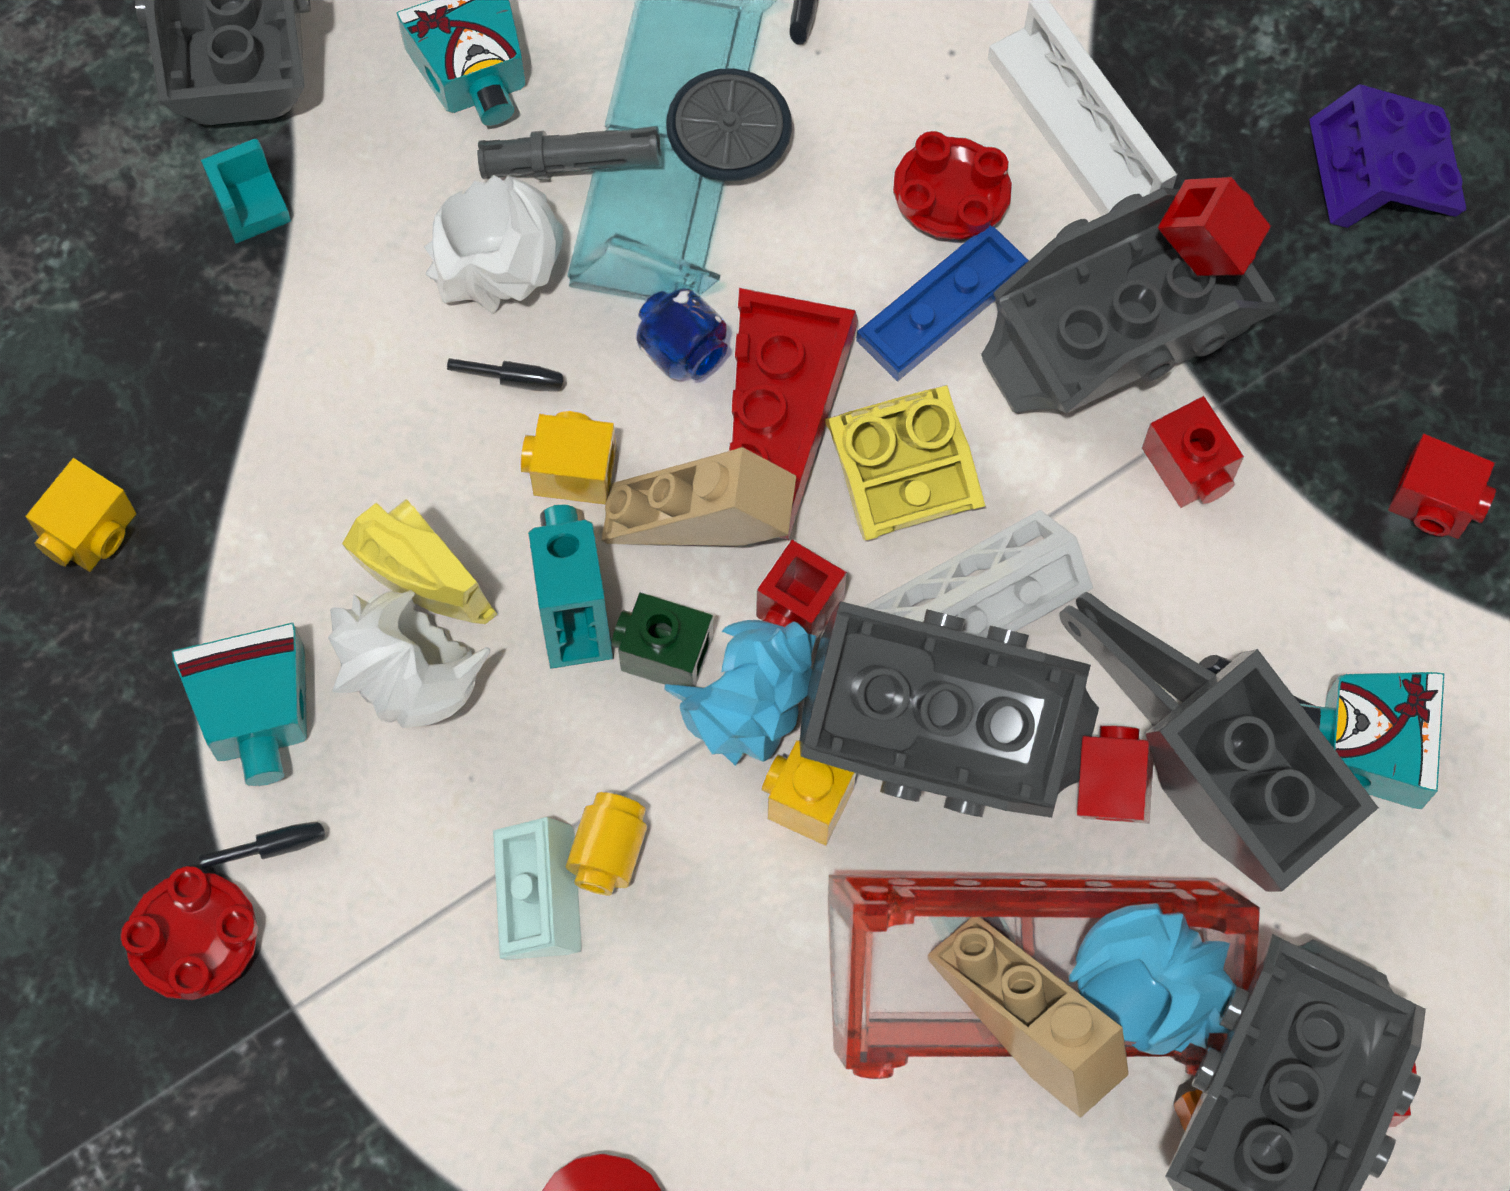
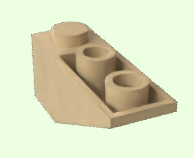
[601,447,796,546]
[927,914,1129,1118]

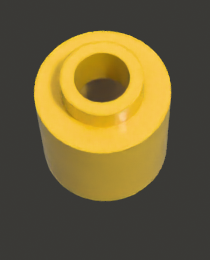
[565,792,647,896]

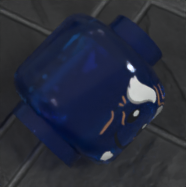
[636,288,728,380]

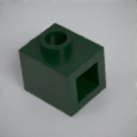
[612,592,714,687]

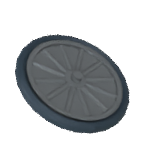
[666,68,792,181]

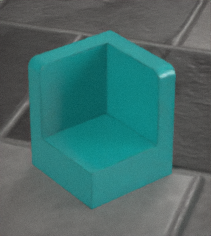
[201,139,291,244]

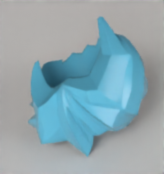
[664,620,816,766]
[1069,903,1236,1055]

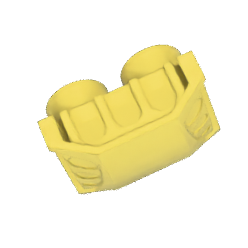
[825,385,985,541]
[342,499,497,624]

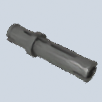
[477,126,662,180]

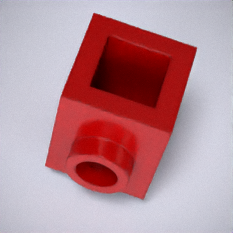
[1157,177,1271,276]
[1142,396,1244,508]
[1388,434,1496,539]
[756,540,847,641]
[1077,726,1154,824]

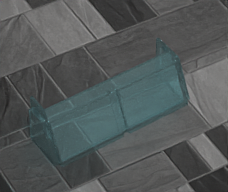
[567,0,777,305]

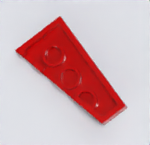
[729,288,858,540]

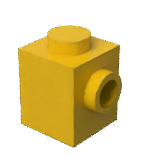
[521,411,617,505]
[25,458,136,572]
[762,740,856,846]

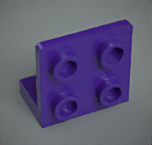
[1309,84,1466,228]

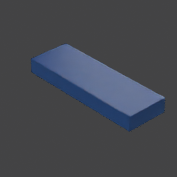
[856,225,1029,382]

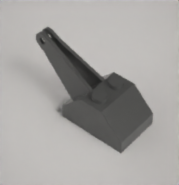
[1059,592,1379,892]

